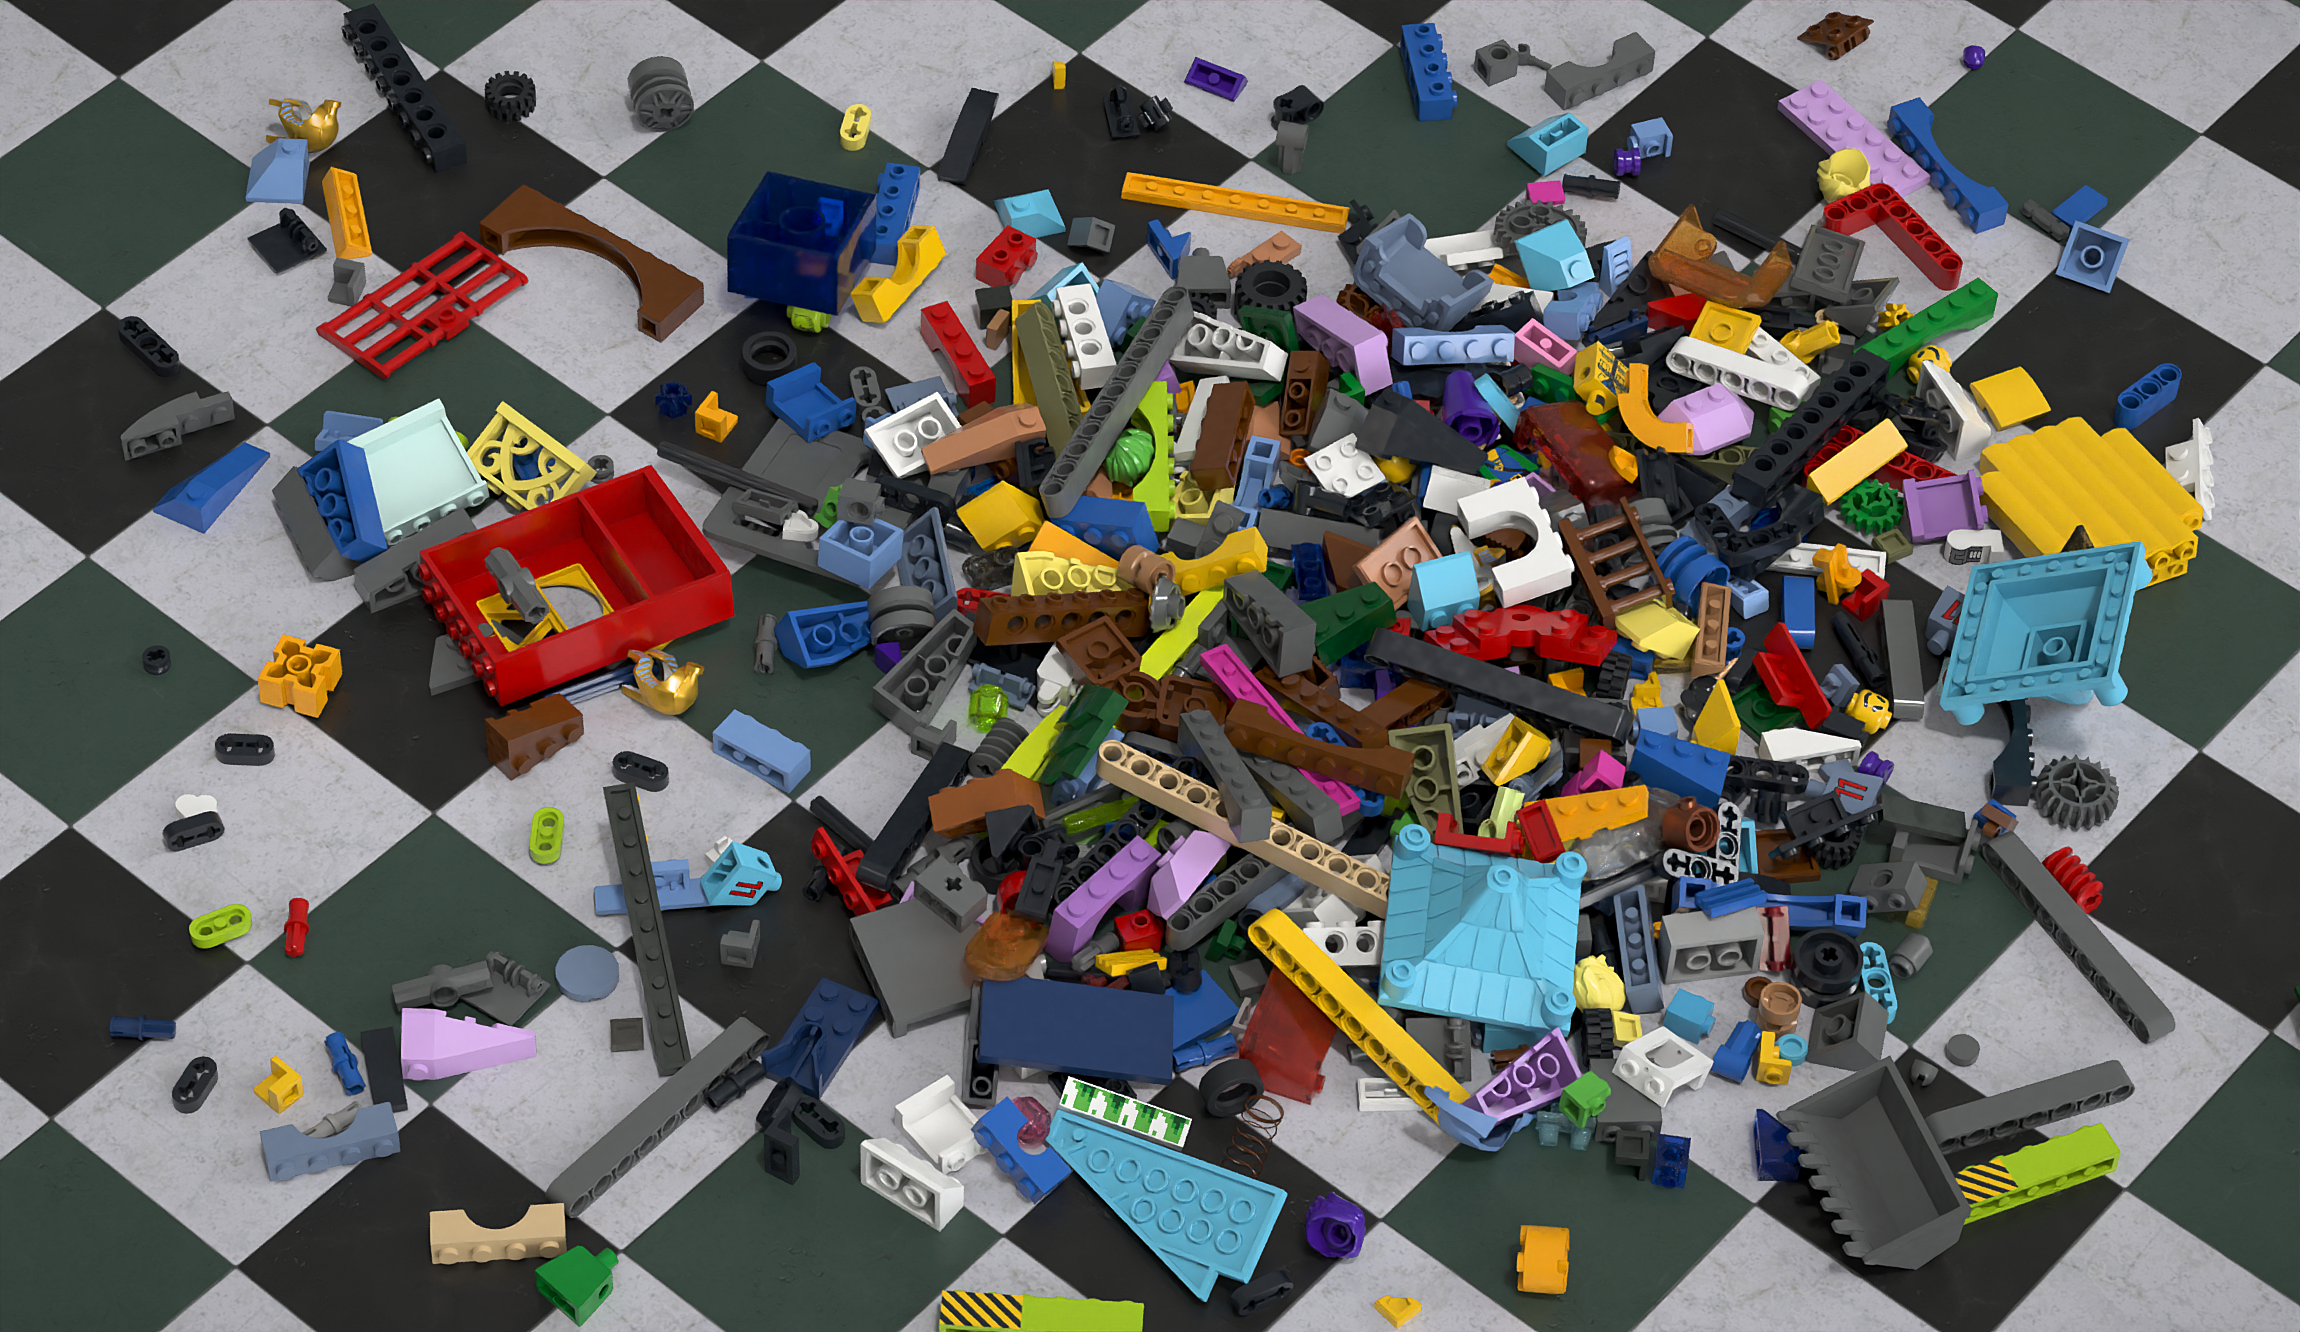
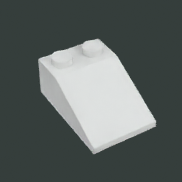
[864,392,962,479]

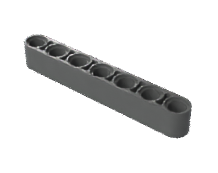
[1924,1060,2135,1155]

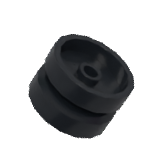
[1789,929,1864,1009]

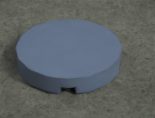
[555,945,619,1002]

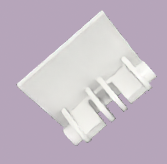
[1304,433,1386,497]

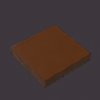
[1755,828,1821,884]

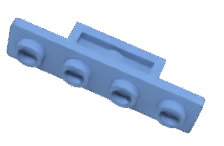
[594,859,717,915]

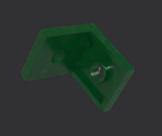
[1229,305,1299,407]

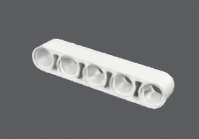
[1666,336,1810,411]

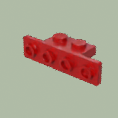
[1752,622,1832,730]
[811,827,893,916]

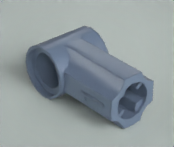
[1241,873,1304,915]

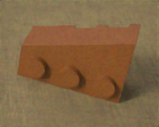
[928,768,1046,839]

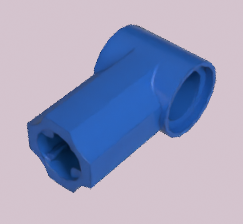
[1710,1020,1762,1083]

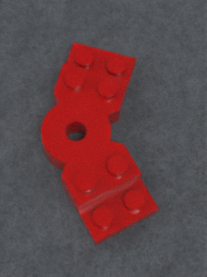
[1424,604,1617,666]

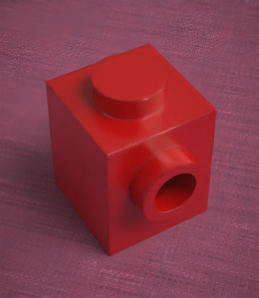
[1113,909,1164,953]

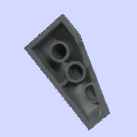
[1307,388,1374,460]

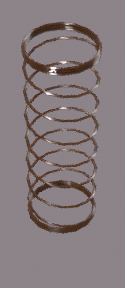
[1222,1095,1284,1180]

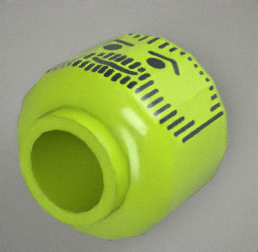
[787,293,832,333]

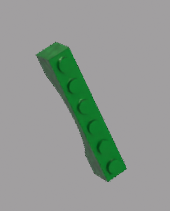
[1852,277,1998,381]

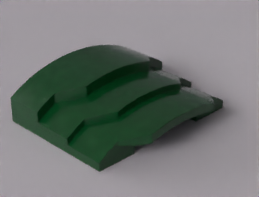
[1033,684,1129,787]

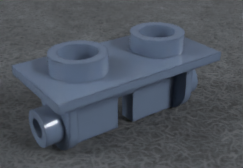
[968,663,1036,710]

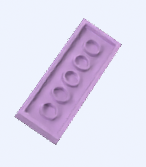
[1778,79,1930,198]

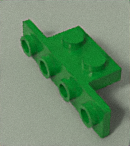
[1523,363,1618,425]

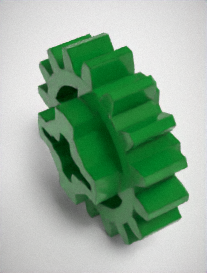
[1839,479,1905,535]

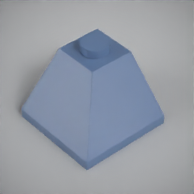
[245,138,310,204]
[2056,220,2130,293]

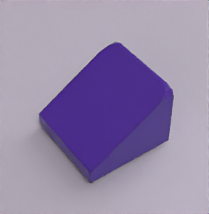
[875,642,902,674]

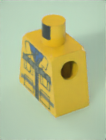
[1573,341,1629,415]

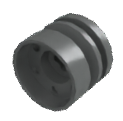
[627,56,694,132]
[1615,498,1678,569]

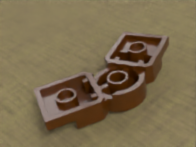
[1055,615,1229,742]

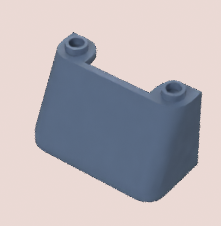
[1353,213,1494,332]

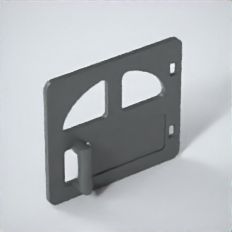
[702,418,931,586]

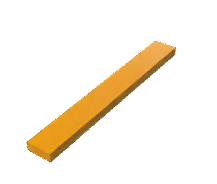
[1121,172,1350,234]

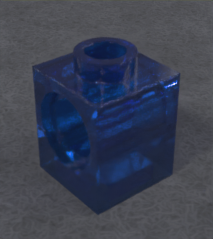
[1652,1133,1691,1189]

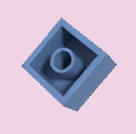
[818,518,904,590]

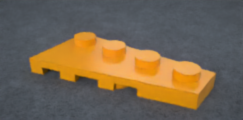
[1522,785,1649,859]

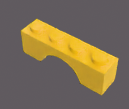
[850,225,947,323]
[1150,526,1268,596]

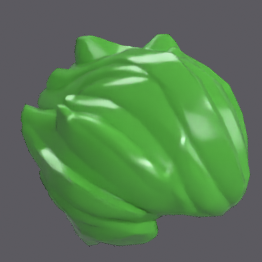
[1102,428,1155,487]

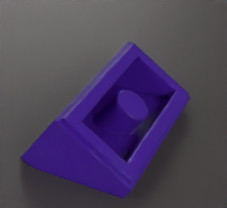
[1184,57,1248,102]

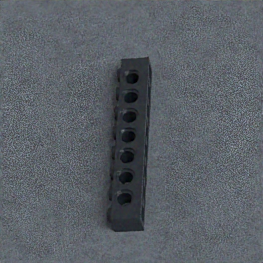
[341,3,467,173]
[1732,347,1891,509]

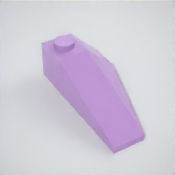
[401,1008,537,1081]

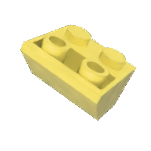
[1615,598,1700,661]

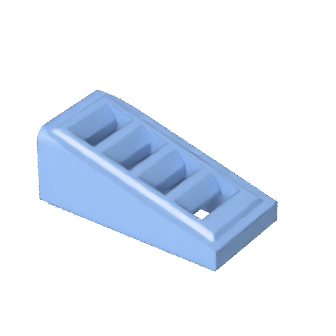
[1599,236,1633,298]
[1726,574,1769,619]

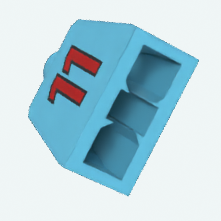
[700,841,782,906]

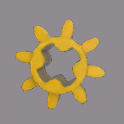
[1877,303,1913,332]

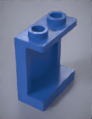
[766,362,857,443]

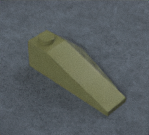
[1388,723,1464,844]

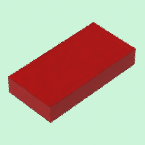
[1516,799,1566,863]

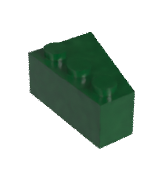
[1298,582,1397,666]

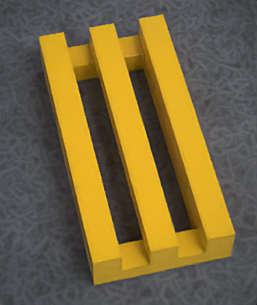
[1095,949,1167,977]

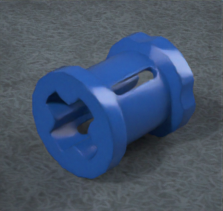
[1725,627,1745,667]

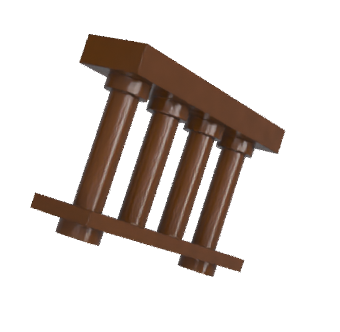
[1558,497,1675,630]

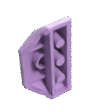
[1656,382,1754,455]
[1147,830,1232,920]

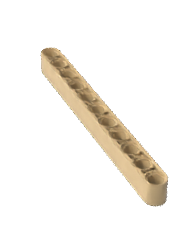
[1095,740,1390,920]

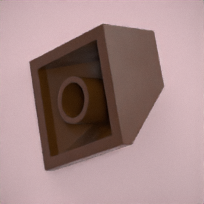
[1320,530,1374,595]

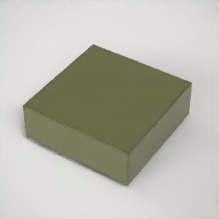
[1871,528,1914,564]

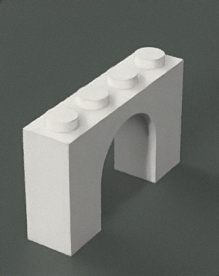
[1457,477,1574,608]

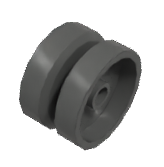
[867,585,937,654]

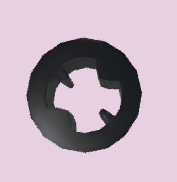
[142,645,171,675]

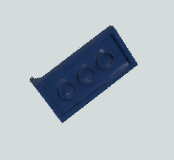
[761,977,880,1100]

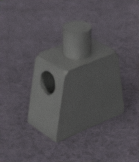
[1176,247,1231,309]

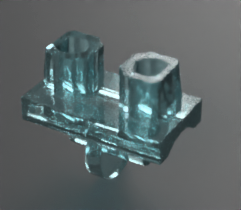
[1535,1103,1596,1150]

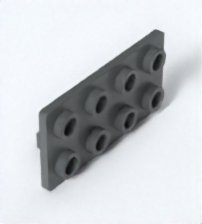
[1194,598,1264,682]

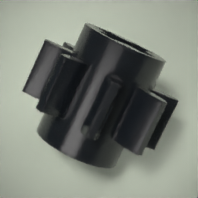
[1137,95,1173,130]
[1749,790,1788,824]

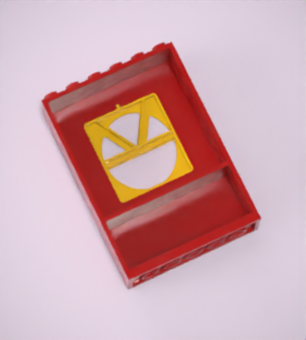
[418,465,735,706]

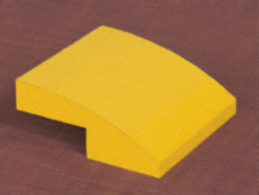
[1969,366,2051,432]

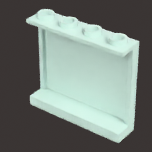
[347,399,490,545]

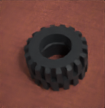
[1234,260,1307,323]

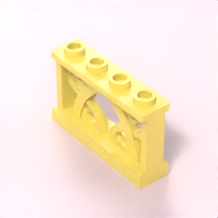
[467,401,597,511]

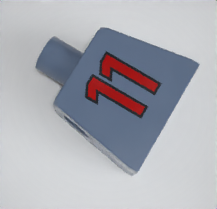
[1925,585,1965,655]
[1805,769,1884,840]

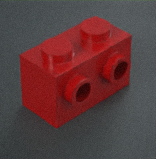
[976,225,1038,288]

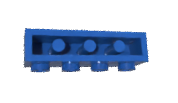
[1400,23,1457,122]
[860,162,920,266]

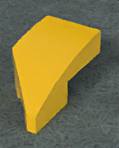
[1630,672,1663,721]

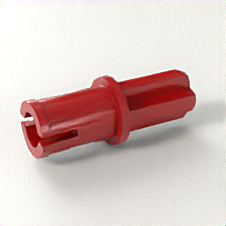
[284,898,309,958]

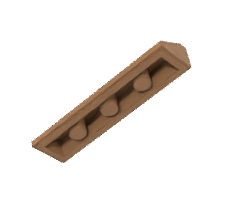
[1690,582,1731,677]

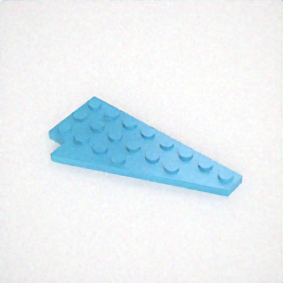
[1044,1109,1288,1302]

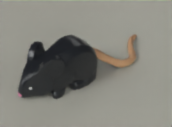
[1678,658,1738,725]

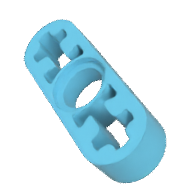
[1474,373,1530,436]
[1859,942,1897,1024]

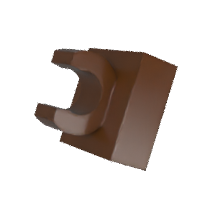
[1980,803,2019,839]

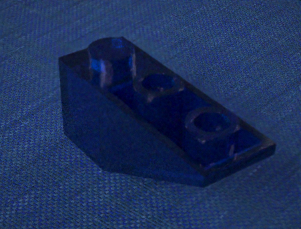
[1290,543,1329,600]

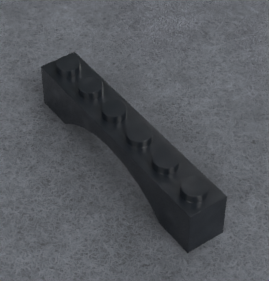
[1989,698,2037,807]

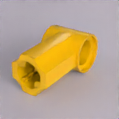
[1779,320,1841,365]

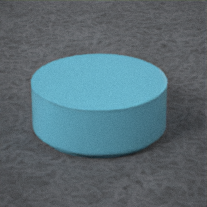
[1776,1034,1808,1066]

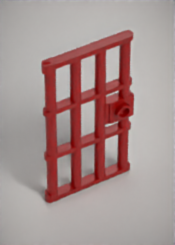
[316,231,529,380]

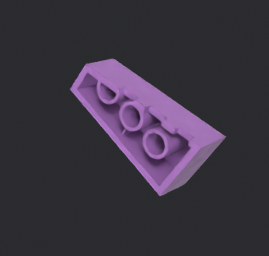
[1460,1027,1582,1127]

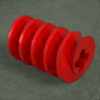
[2042,846,2103,914]

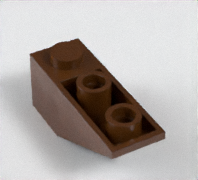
[1279,351,1330,436]

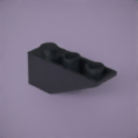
[1450,291,1544,334]

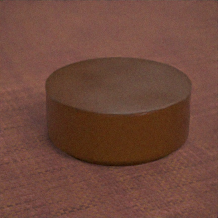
[1743,976,1773,1008]

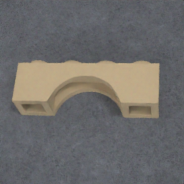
[430,1203,567,1265]

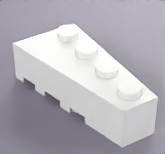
[1167,311,1288,382]

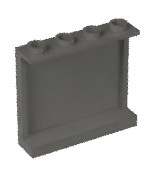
[849,898,1002,1039]

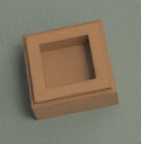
[986,309,1010,351]

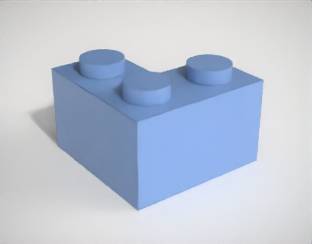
[1095,279,1156,349]

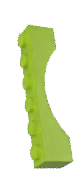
[1131,381,1175,532]

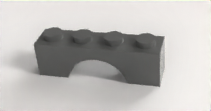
[1544,32,1656,111]

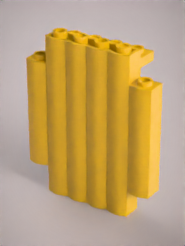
[1979,417,2204,591]

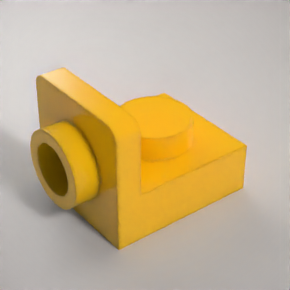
[1756,1031,1792,1085]

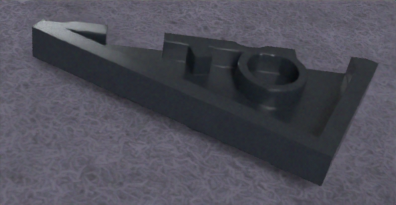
[1588,250,1675,333]

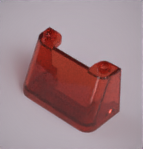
[1512,399,1641,520]
[1239,964,1338,1105]

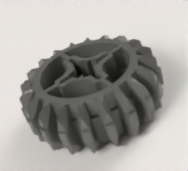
[2034,755,2119,831]

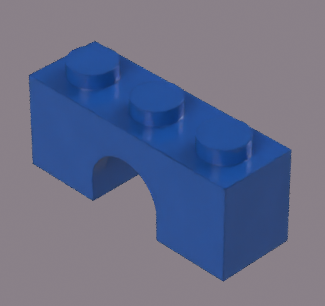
[970,1096,1072,1204]

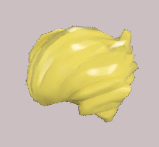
[1817,148,1870,203]
[1572,954,1626,1013]

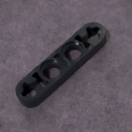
[1724,755,1810,795]

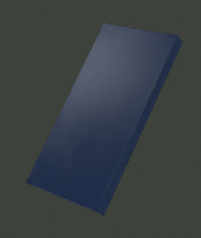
[978,972,1174,1086]

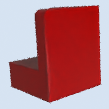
[1841,568,1890,622]

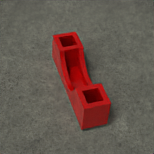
[920,301,996,409]

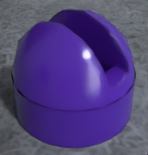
[1963,45,1985,70]

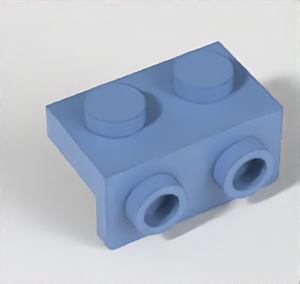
[315,411,383,451]

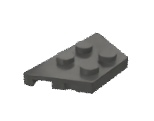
[429,619,524,696]

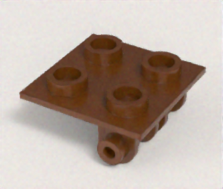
[1797,12,1874,60]

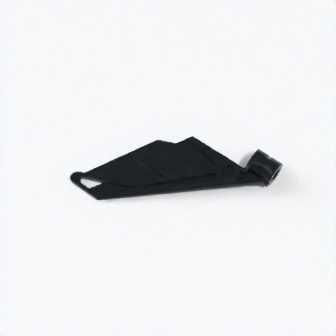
[1325,355,1533,405]

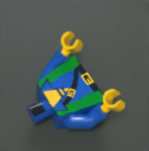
[1478,445,1559,487]

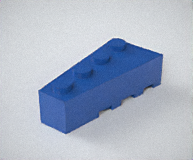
[297,439,388,563]

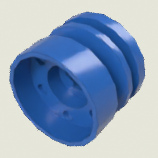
[1649,535,1730,616]

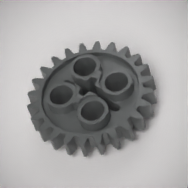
[1494,200,1587,259]

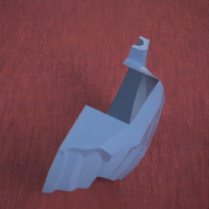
[1424,1086,1540,1151]

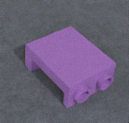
[1902,469,1988,544]

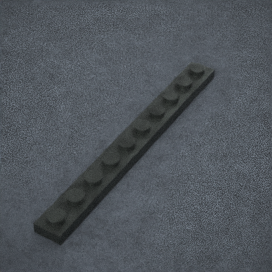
[603,782,691,1076]

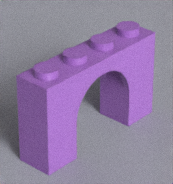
[1045,835,1162,963]

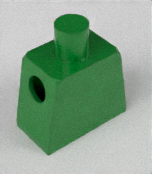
[535,1246,619,1327]

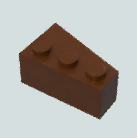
[484,693,584,781]

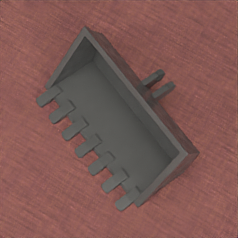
[1776,1056,1971,1270]

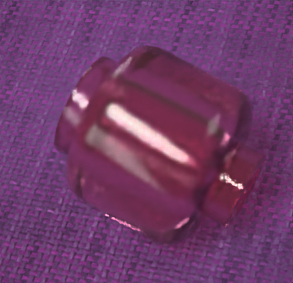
[1012,1096,1052,1145]

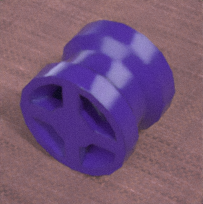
[1613,148,1641,176]
[1857,751,1894,787]

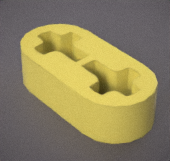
[840,104,871,151]

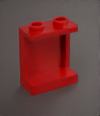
[1434,812,1526,859]

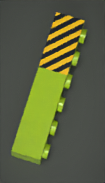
[1953,1122,2121,1225]
[939,1290,1144,1332]

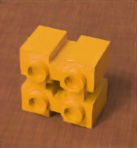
[258,634,342,718]

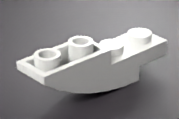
[1454,713,1514,790]

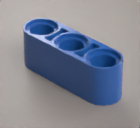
[2113,363,2182,430]
[1781,575,1815,650]

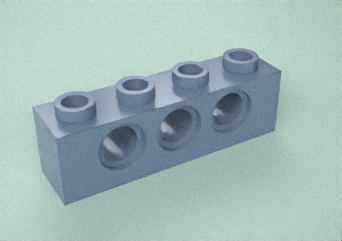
[1613,884,1664,1014]

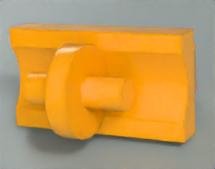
[1812,543,1862,605]

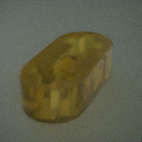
[1906,875,1939,930]

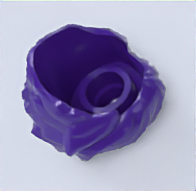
[1304,1192,1366,1259]

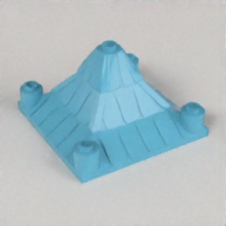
[1939,541,2153,725]
[1377,824,1587,1037]

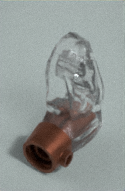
[1566,788,1720,881]

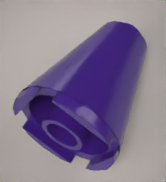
[1441,370,1500,447]

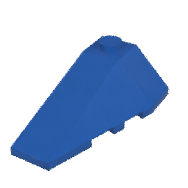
[153,442,270,534]
[773,601,872,669]

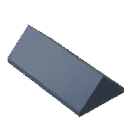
[897,507,958,624]

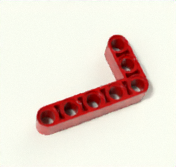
[1821,183,1963,291]
[1801,425,1957,493]

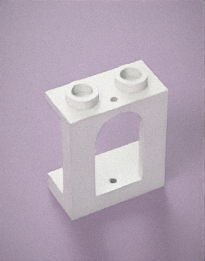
[1612,1026,1714,1108]

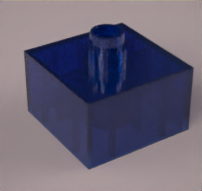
[727,171,877,316]

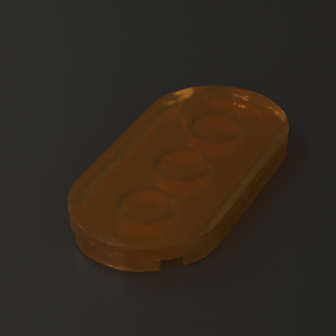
[963,910,1049,981]

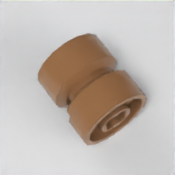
[1118,545,1176,595]
[1755,982,1802,1042]

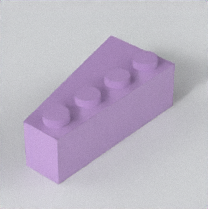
[1293,294,1393,396]

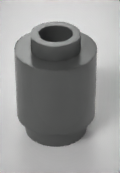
[1888,933,1933,980]

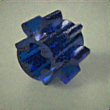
[655,381,692,418]

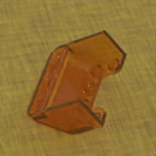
[1648,204,1793,308]

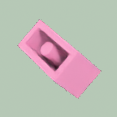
[1514,318,1578,376]

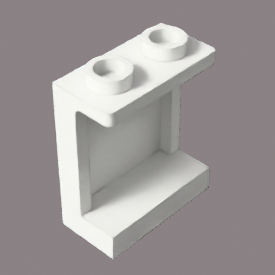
[895,1075,988,1175]

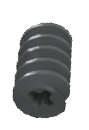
[968,717,1029,779]

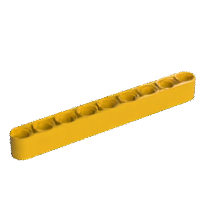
[1248,908,1470,1125]

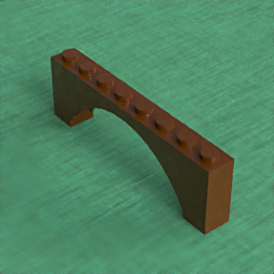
[479,184,704,343]

